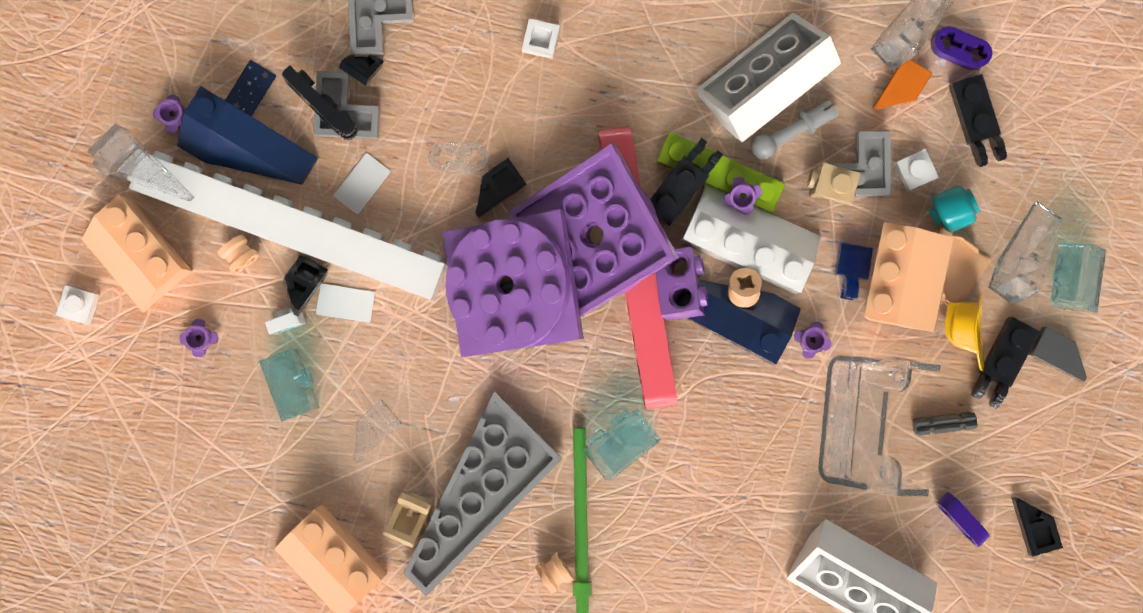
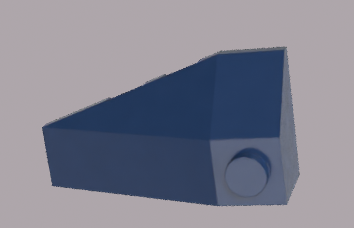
[177,86,319,185]
[677,280,801,365]

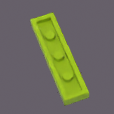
[656,132,785,214]

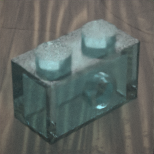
[1050,242,1106,313]
[259,349,320,422]
[582,409,661,480]

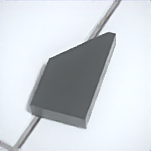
[1028,327,1087,382]

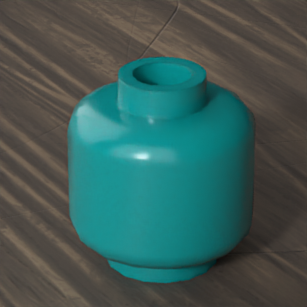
[928,186,980,233]

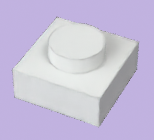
[522,18,560,59]
[894,149,939,192]
[55,285,100,325]
[265,308,306,334]

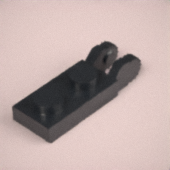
[282,65,358,141]
[949,74,1007,167]
[650,138,723,226]
[971,317,1040,409]

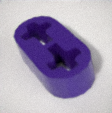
[930,26,993,71]
[935,492,990,547]

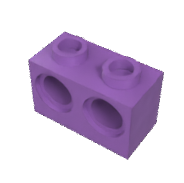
[656,246,708,321]

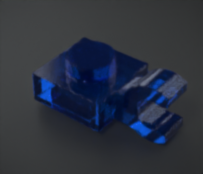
[834,243,873,301]

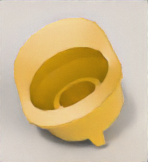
[945,293,984,371]

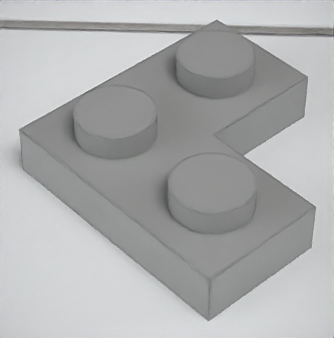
[348,0,414,57]
[313,71,380,140]
[828,131,892,196]

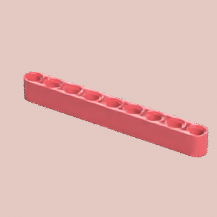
[598,126,677,410]

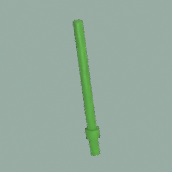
[572,428,592,613]

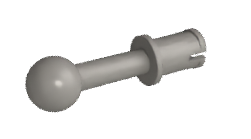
[751,99,838,160]

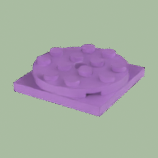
[508,144,679,318]
[442,210,584,357]

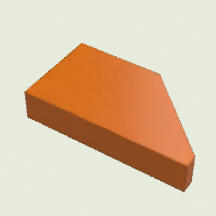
[873,57,933,111]

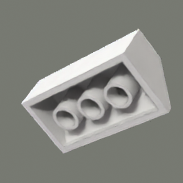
[695,13,841,142]
[680,184,821,294]
[786,519,937,613]

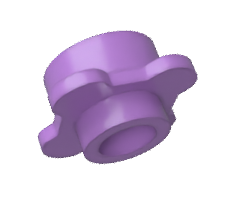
[153,95,187,133]
[724,177,762,214]
[179,319,218,357]
[794,322,832,359]

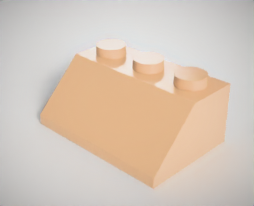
[82,195,192,312]
[864,222,954,333]
[275,504,387,613]

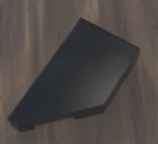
[476,158,527,218]
[283,255,328,317]
[1012,497,1063,557]

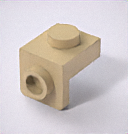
[807,163,861,205]
[383,492,431,548]

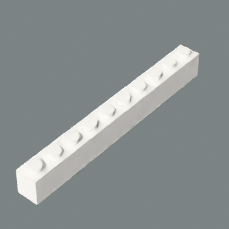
[129,151,447,301]

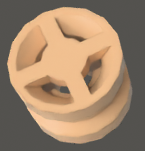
[217,234,259,274]
[728,268,762,308]
[535,552,574,594]

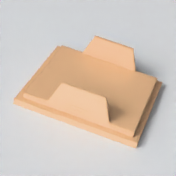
[934,225,992,306]

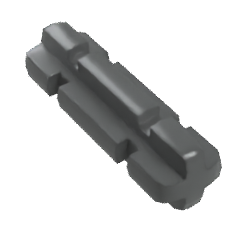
[913,412,978,436]

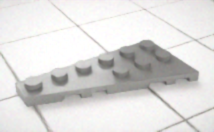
[403,391,562,596]

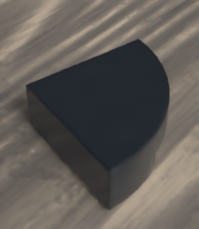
[339,55,384,86]

